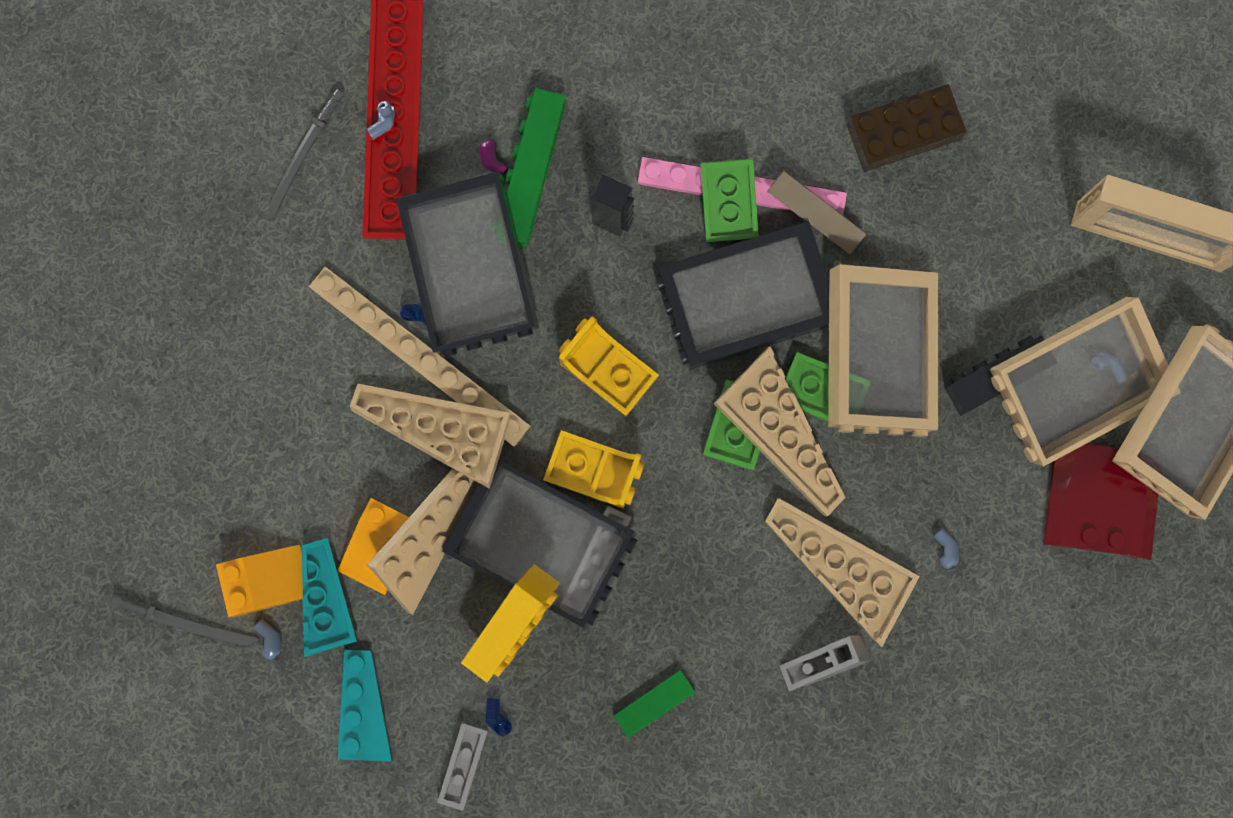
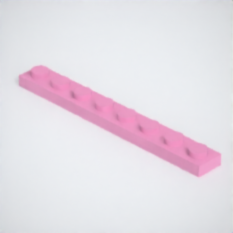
[638,157,847,215]

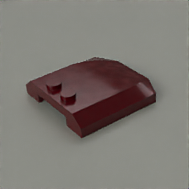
[1043,443,1161,560]

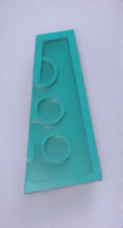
[301,538,357,657]
[338,650,393,761]

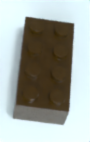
[847,84,967,172]

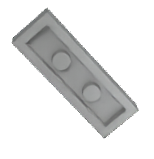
[437,723,488,811]

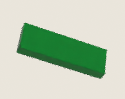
[613,670,696,738]

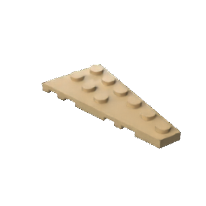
[714,347,845,516]
[350,384,511,489]
[367,469,479,615]
[765,498,920,647]

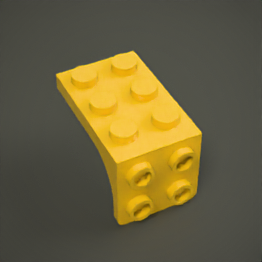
[558,316,659,417]
[543,430,645,509]

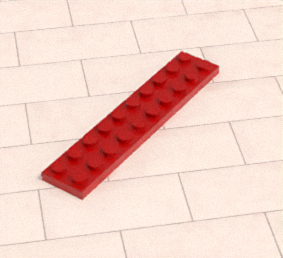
[362,0,424,240]

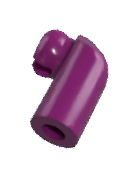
[479,140,508,176]

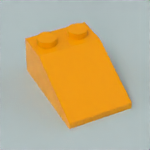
[338,498,409,595]
[216,545,303,617]

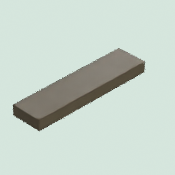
[767,170,866,254]

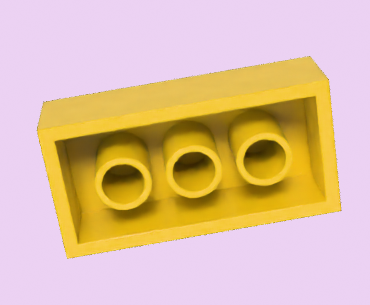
[461,564,561,683]

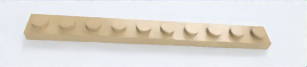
[309,267,531,448]

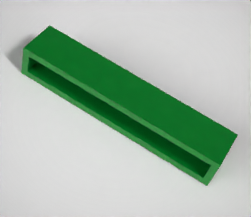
[493,88,566,249]

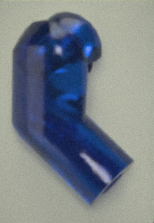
[400,304,435,326]
[485,698,512,736]

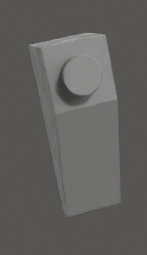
[780,636,871,691]

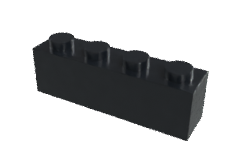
[591,174,635,237]
[945,335,1058,416]

